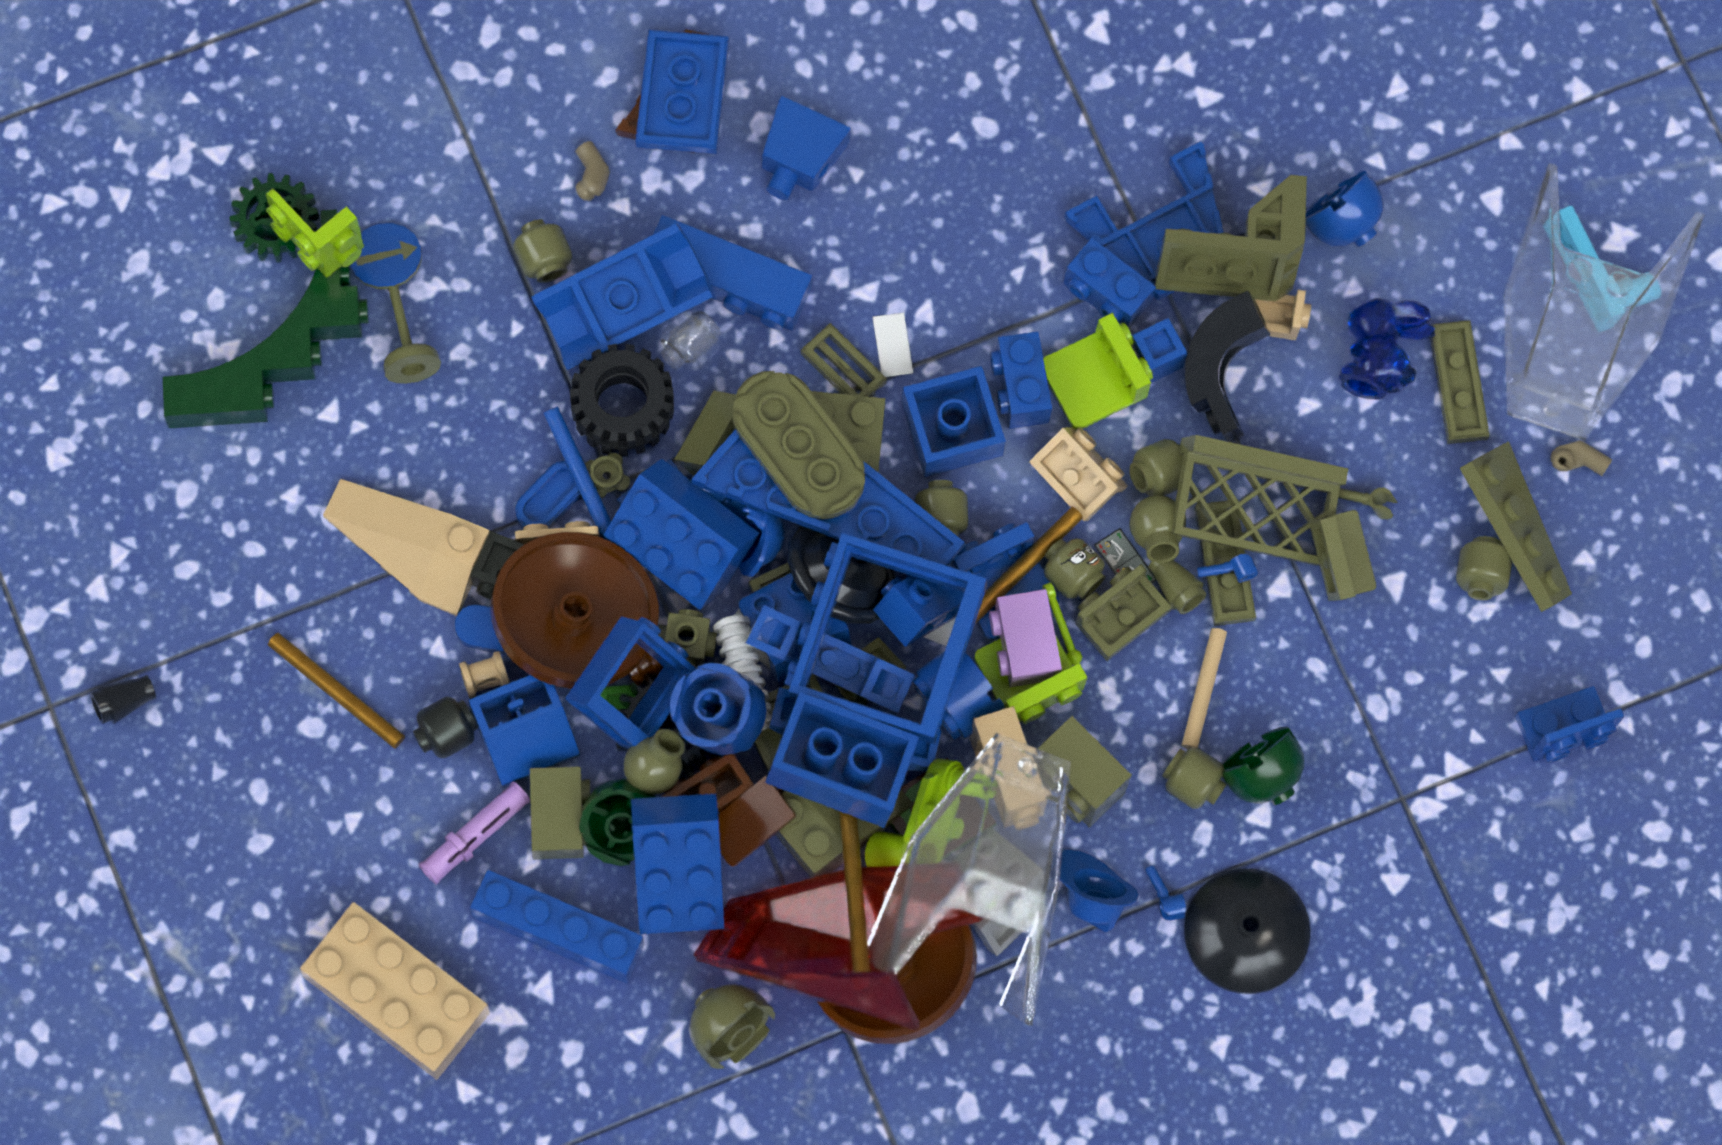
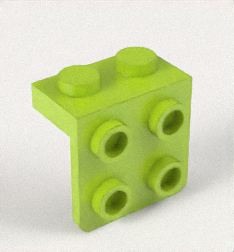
[266,188,364,278]
[1043,313,1153,430]
[974,635,1088,724]

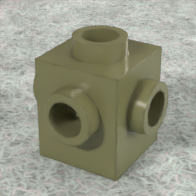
[659,609,717,669]

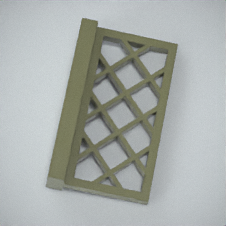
[1171,435,1349,566]

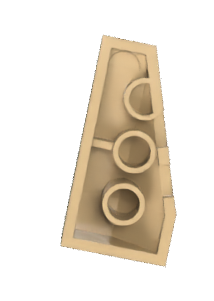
[323,479,490,616]

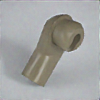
[575,141,610,201]
[1551,440,1613,476]

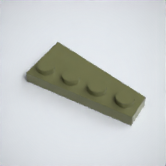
[1460,441,1572,612]

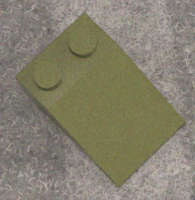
[775,789,914,885]

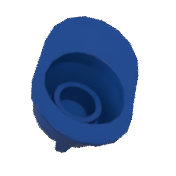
[1049,849,1139,932]

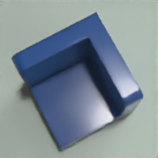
[1132,318,1188,383]

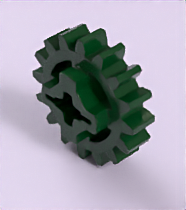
[229,173,320,263]

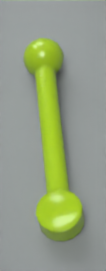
[1042,582,1082,665]

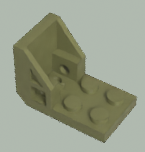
[1155,175,1307,301]

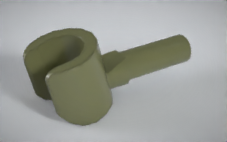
[1338,487,1398,520]

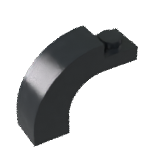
[1185,291,1271,442]

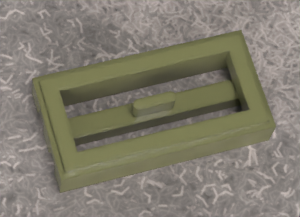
[801,323,887,397]

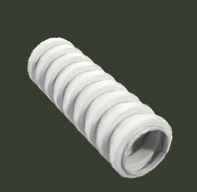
[713,615,772,730]

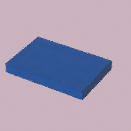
[635,30,729,154]

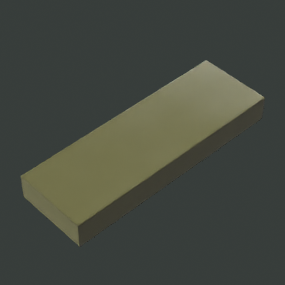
[1428,320,1490,444]
[1194,500,1256,626]

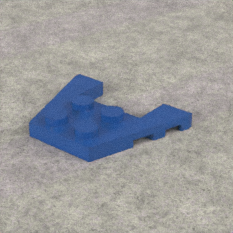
[1064,141,1224,300]

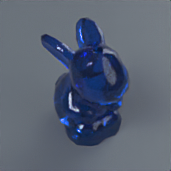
[1338,298,1435,400]

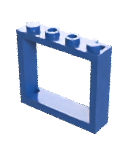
[784,533,987,745]

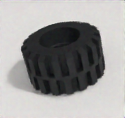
[570,344,674,456]

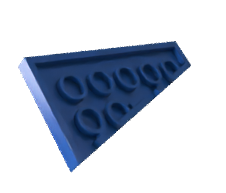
[691,430,965,566]

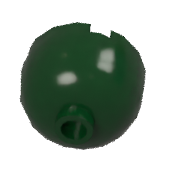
[1222,726,1305,805]
[579,779,656,866]

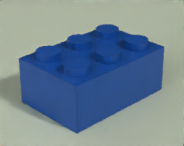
[603,459,759,610]
[765,691,919,828]
[631,794,724,934]

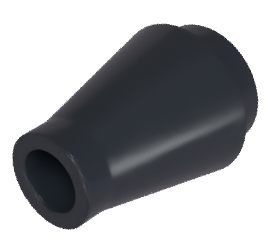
[90,675,156,724]

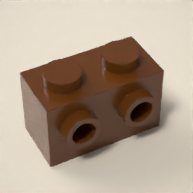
[661,754,754,814]

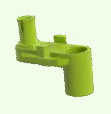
[865,758,997,882]

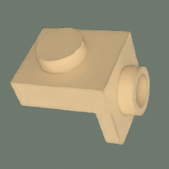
[1255,289,1311,341]

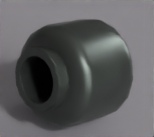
[413,696,478,759]

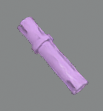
[418,781,531,885]

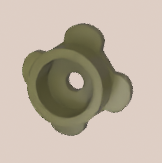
[585,453,630,498]

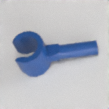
[1197,554,1258,583]
[1145,865,1186,921]

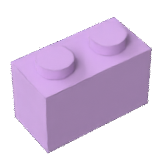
[989,589,1062,687]

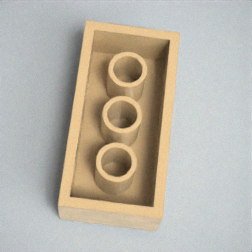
[300,902,490,1080]

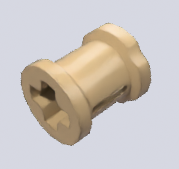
[459,651,509,699]

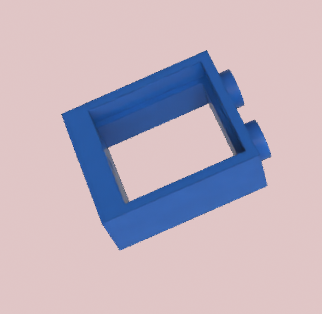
[565,616,696,749]

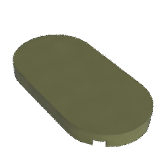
[732,371,865,519]

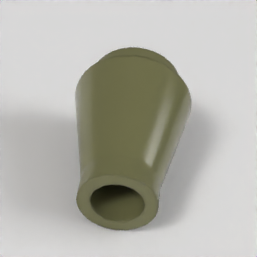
[1148,559,1206,614]

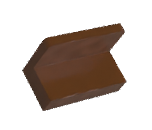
[718,775,796,867]

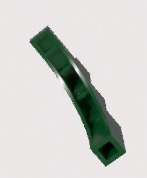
[162,209,369,428]

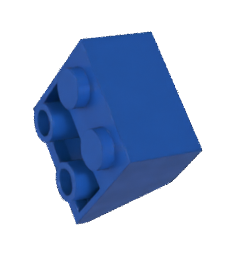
[468,675,580,787]

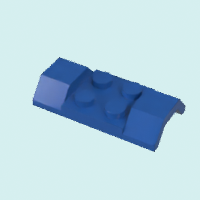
[531,223,714,370]

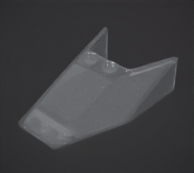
[1504,163,1705,440]
[868,733,1071,1026]

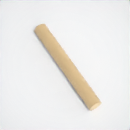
[1181,628,1227,749]

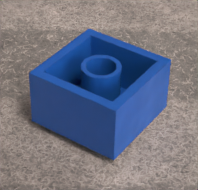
[901,366,1006,477]

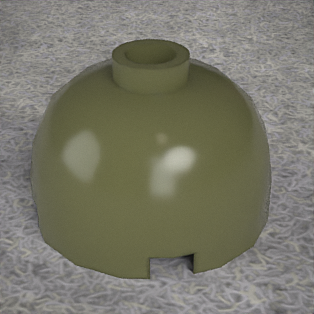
[689,983,775,1069]

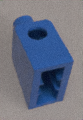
[762,96,851,200]

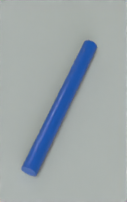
[543,406,611,542]

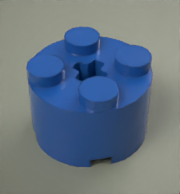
[913,650,1005,741]
[670,663,766,755]

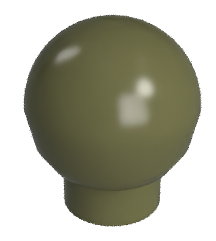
[1129,495,1186,563]
[623,729,685,795]

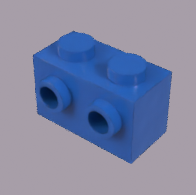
[1063,238,1156,329]
[990,331,1052,429]
[873,575,964,647]

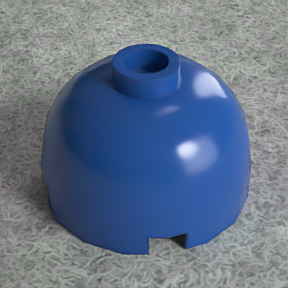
[1306,170,1384,247]

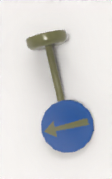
[350,223,441,384]

